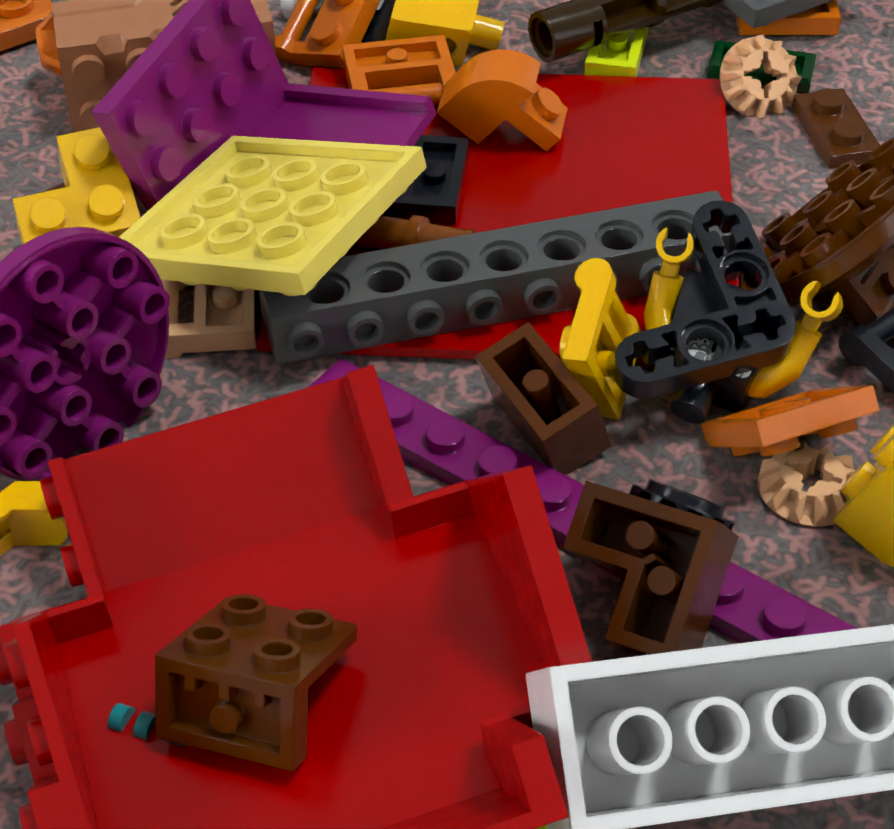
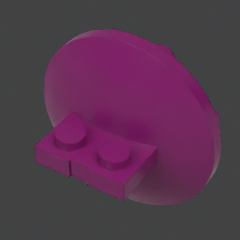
[0,227,170,481]

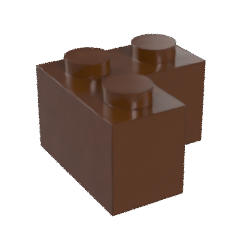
[563,481,739,655]

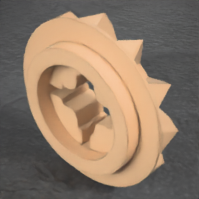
[720,34,802,118]
[758,439,856,527]

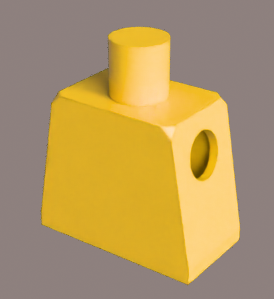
[386,0,505,66]

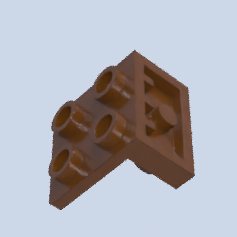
[155,594,357,771]

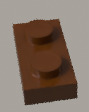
[792,88,880,169]

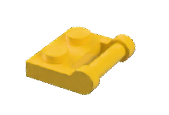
[560,258,642,420]

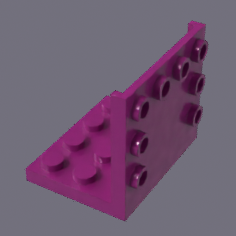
[91,0,437,211]

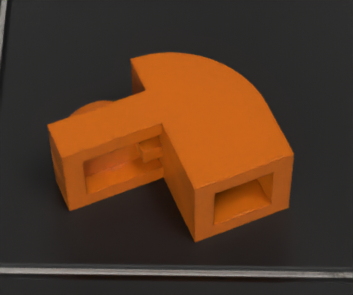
[437,49,568,152]

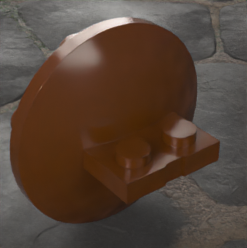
[740,138,894,326]

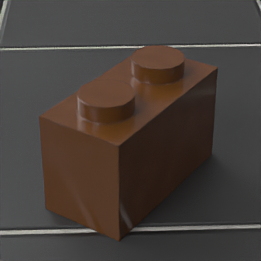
[475,322,611,475]

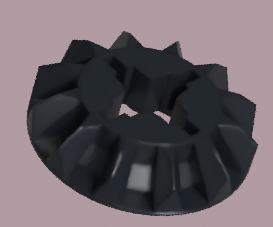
[629,479,735,531]

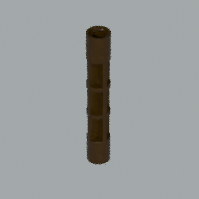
[528,0,722,63]

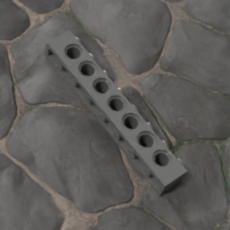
[259,190,738,365]

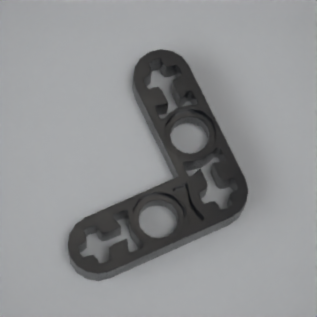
[613,200,796,399]

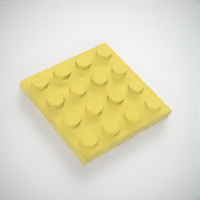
[119,136,427,296]

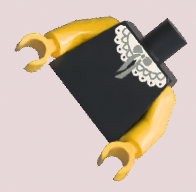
[644,228,843,424]

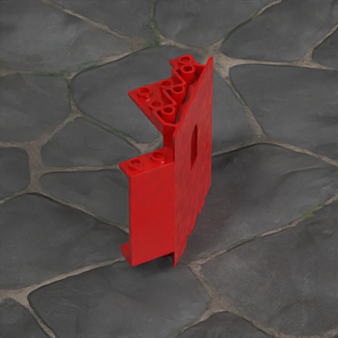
[0,365,592,829]

